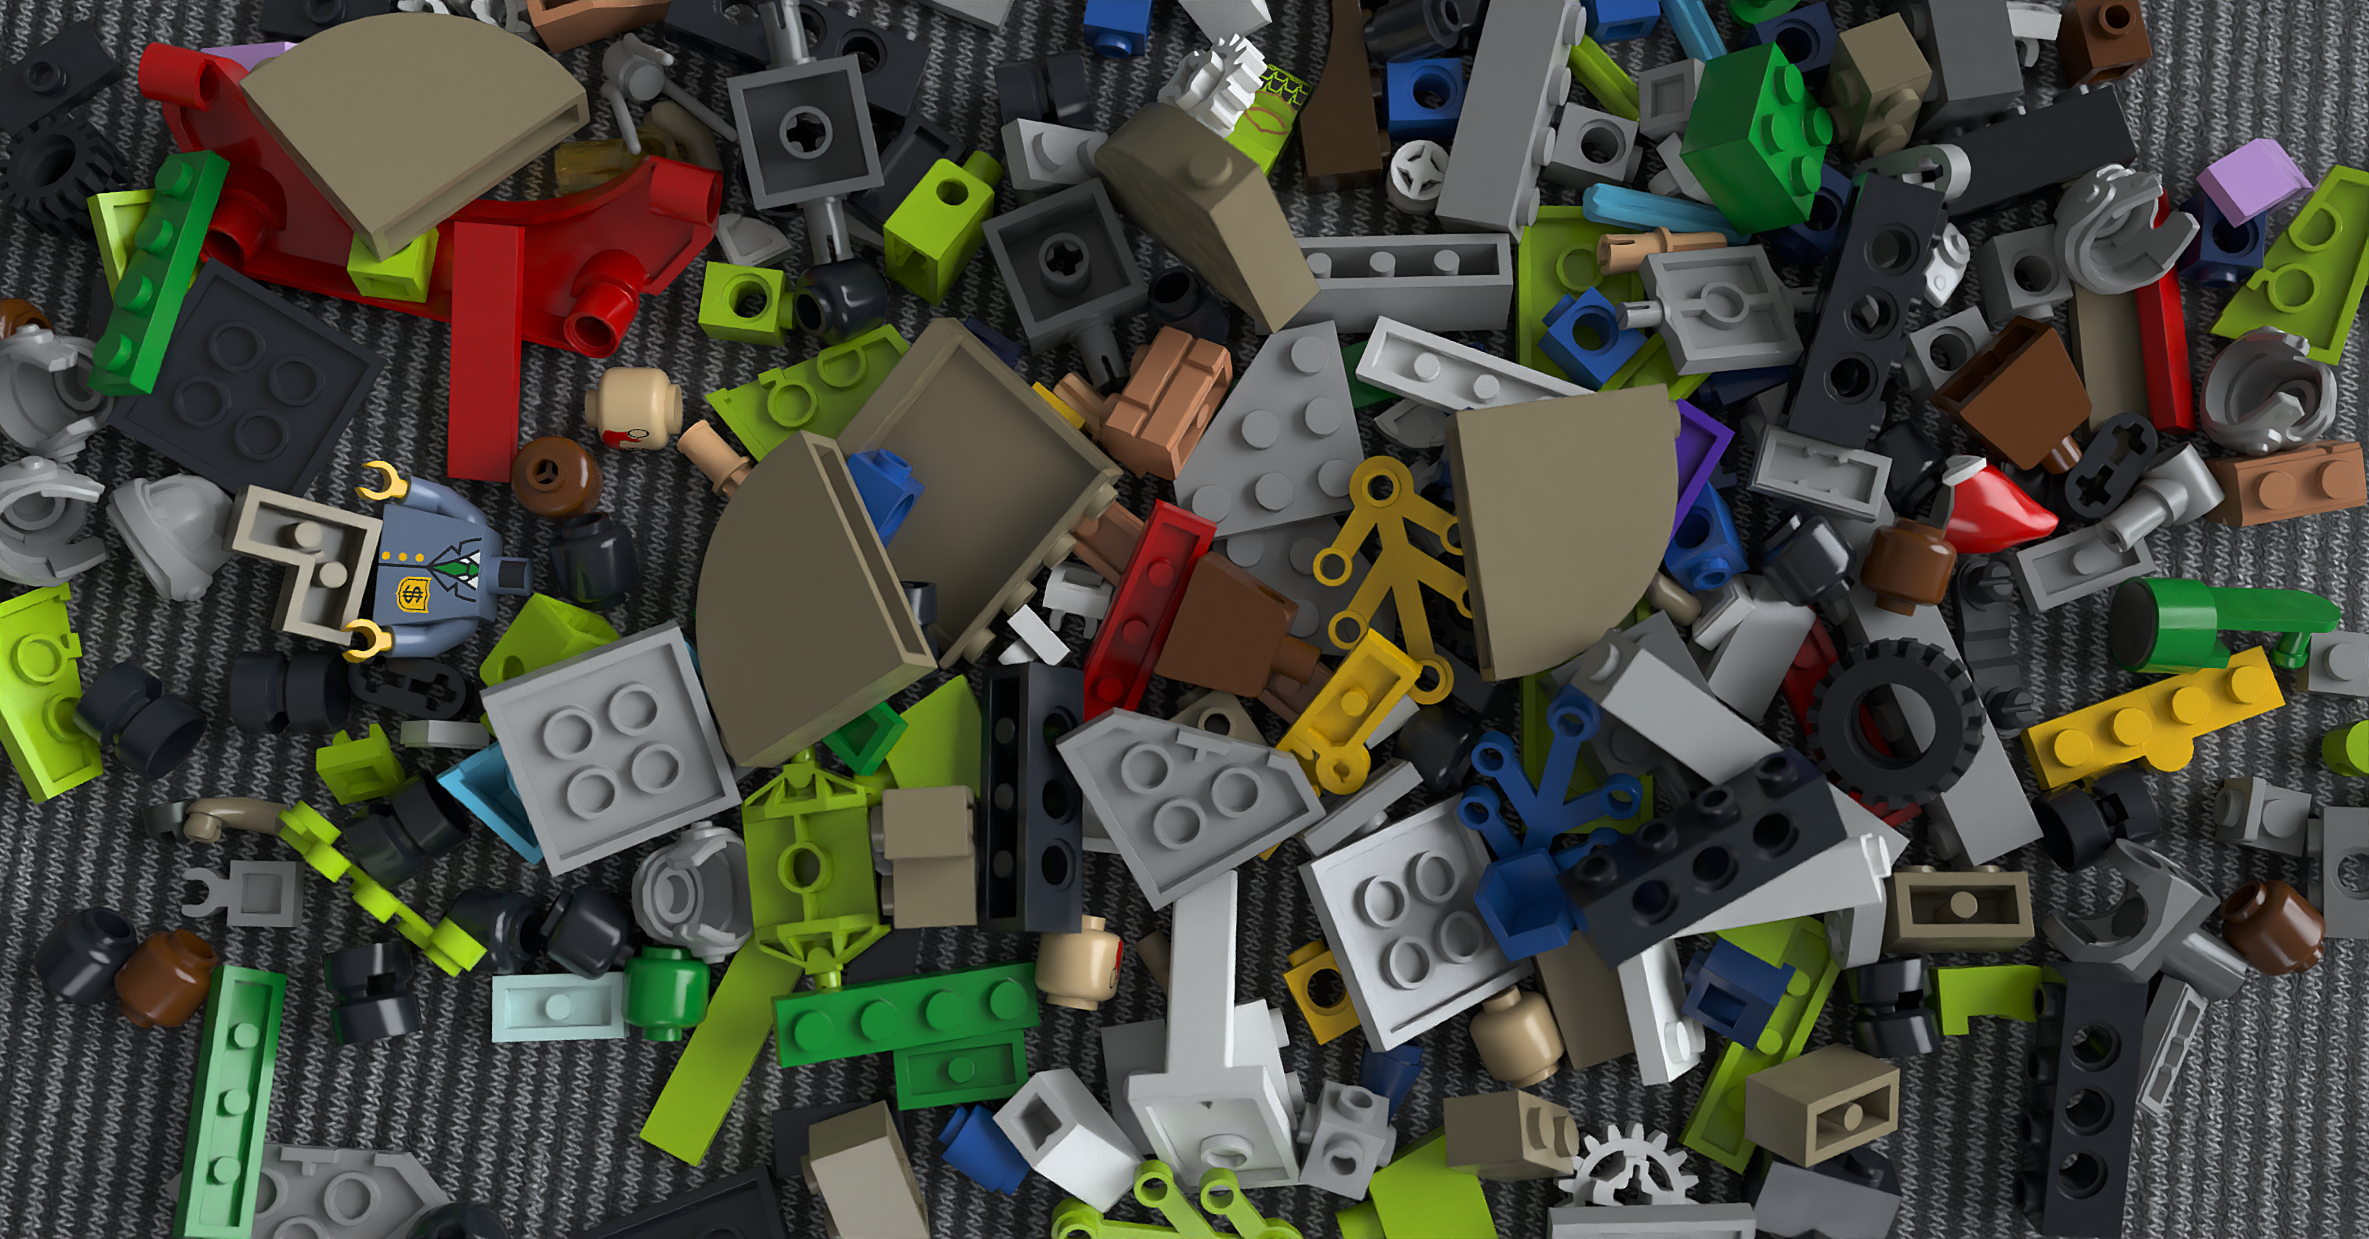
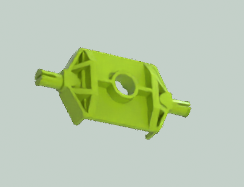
[741,743,891,990]

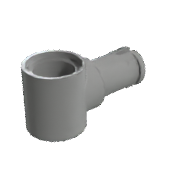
[2095,441,2226,553]

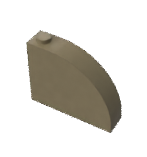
[238,12,591,262]
[1094,102,1321,334]
[1443,383,1681,681]
[696,430,938,768]

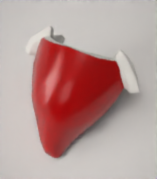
[1916,452,2059,555]

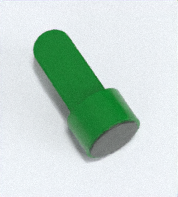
[2109,576,2341,674]

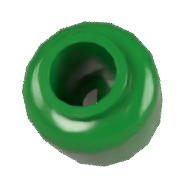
[621,944,710,1041]

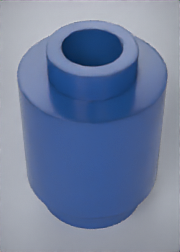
[937,1102,1031,1196]

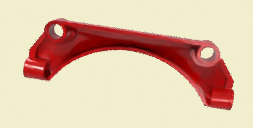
[138,42,724,359]

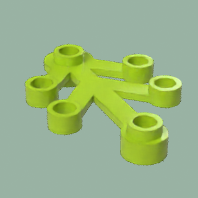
[276,799,487,978]
[1051,1160,1304,1239]

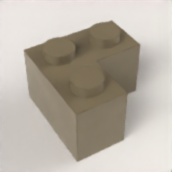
[221,485,383,646]
[871,786,979,929]

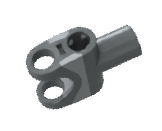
[2040,839,2248,1002]

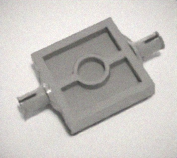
[1615,245,1819,375]

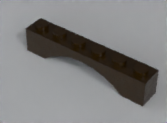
[1296,0,1391,196]

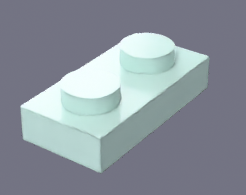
[492,971,630,1042]

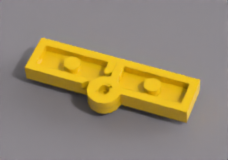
[1258,627,1423,861]
[2019,645,2286,790]

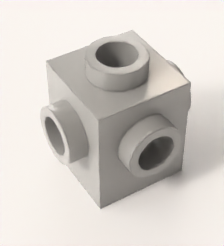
[1295,1080,1397,1201]

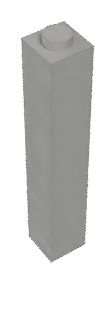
[1569,627,1910,879]

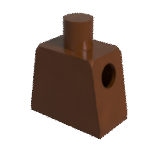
[1928,315,2093,475]
[1154,551,1323,698]

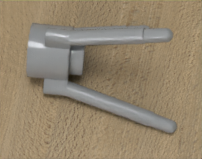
[601,33,739,155]

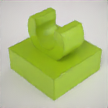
[316,723,405,805]

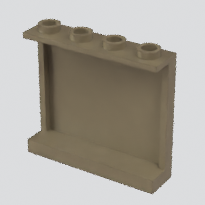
[836,317,1125,669]

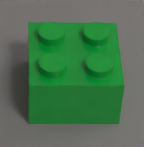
[1679,41,1833,237]

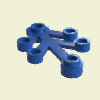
[1457,683,1643,873]

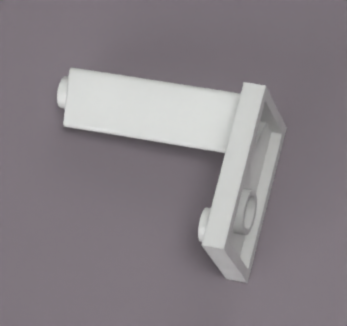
[1617,833,1891,1086]
[1128,870,1304,1193]

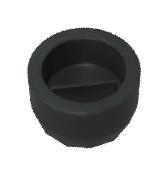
[142,797,197,847]

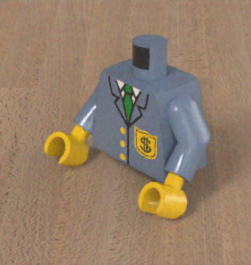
[340,461,535,663]

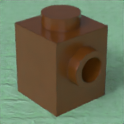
[2056,0,2153,89]

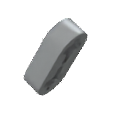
[1852,144,1971,203]
[1824,878,1886,970]

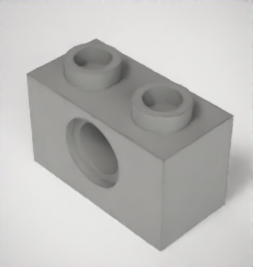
[2306,806,2369,939]

